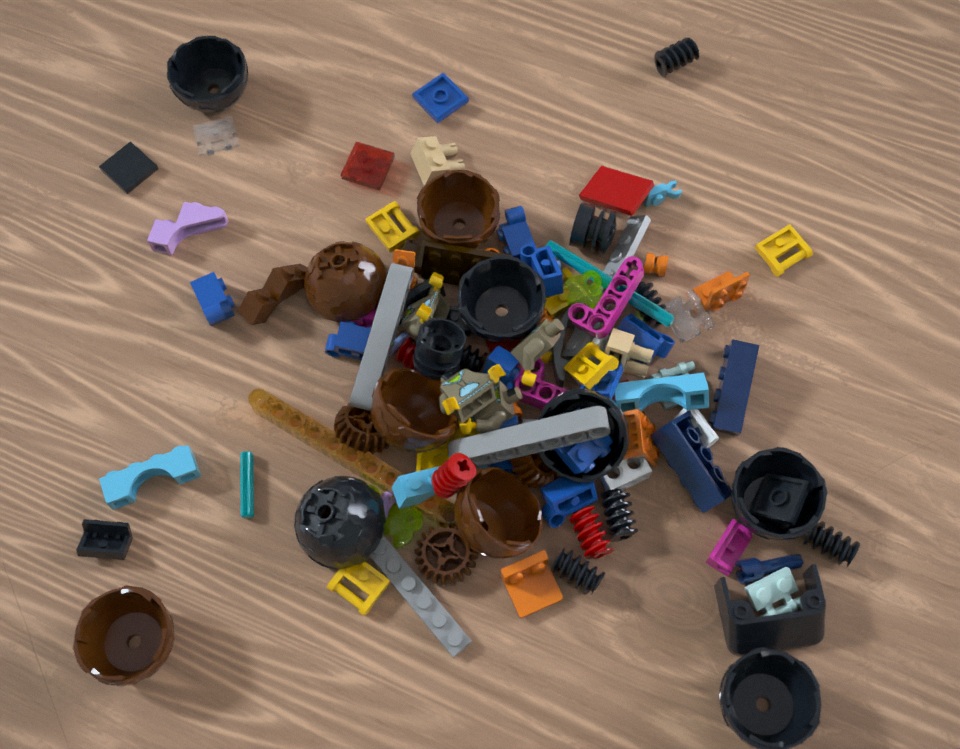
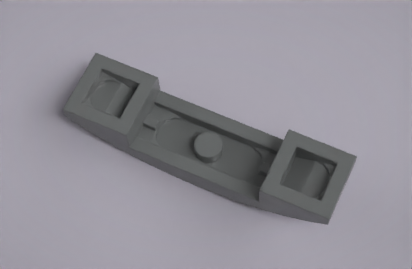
[552,300,581,388]

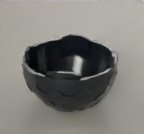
[167,36,248,113]
[458,255,546,343]
[538,389,629,482]
[731,447,828,540]
[294,476,386,570]
[719,647,822,749]

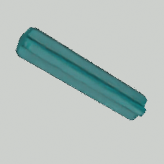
[240,451,254,518]

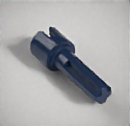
[735,554,804,585]

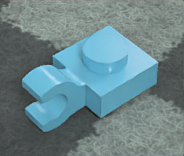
[643,181,682,207]

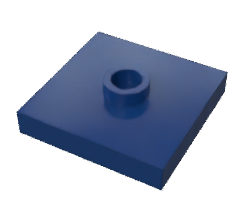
[412,72,469,124]

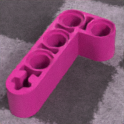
[568,256,644,339]
[515,358,568,410]

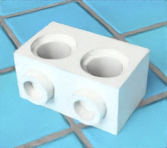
[599,456,652,491]

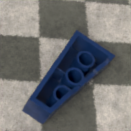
[709,339,760,436]
[651,410,732,513]

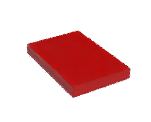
[579,166,655,216]

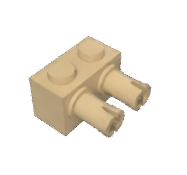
[410,136,465,186]
[605,328,654,383]

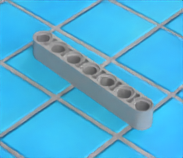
[350,263,414,411]
[448,406,610,467]

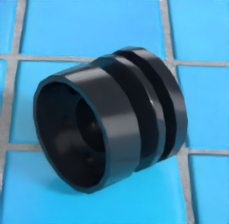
[569,202,617,255]
[413,318,466,380]

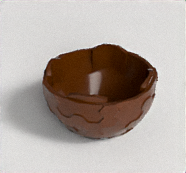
[417,170,501,249]
[304,241,388,322]
[370,368,459,454]
[454,467,543,559]
[73,585,174,687]

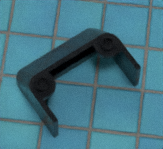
[714,564,826,656]

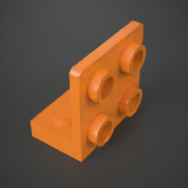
[692,270,750,313]
[623,409,660,466]
[500,550,563,618]

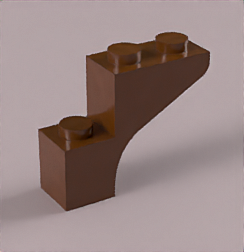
[237,264,307,325]

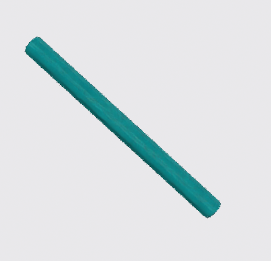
[545,240,674,327]

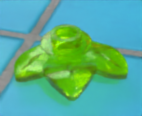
[564,270,603,310]
[383,503,423,549]

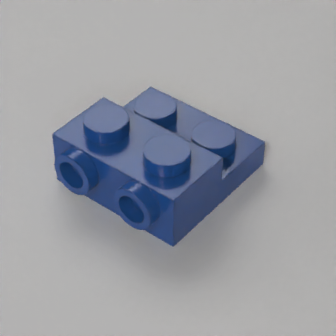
[554,408,613,474]

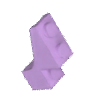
[147,202,228,255]

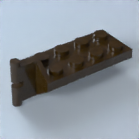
[402,240,513,285]

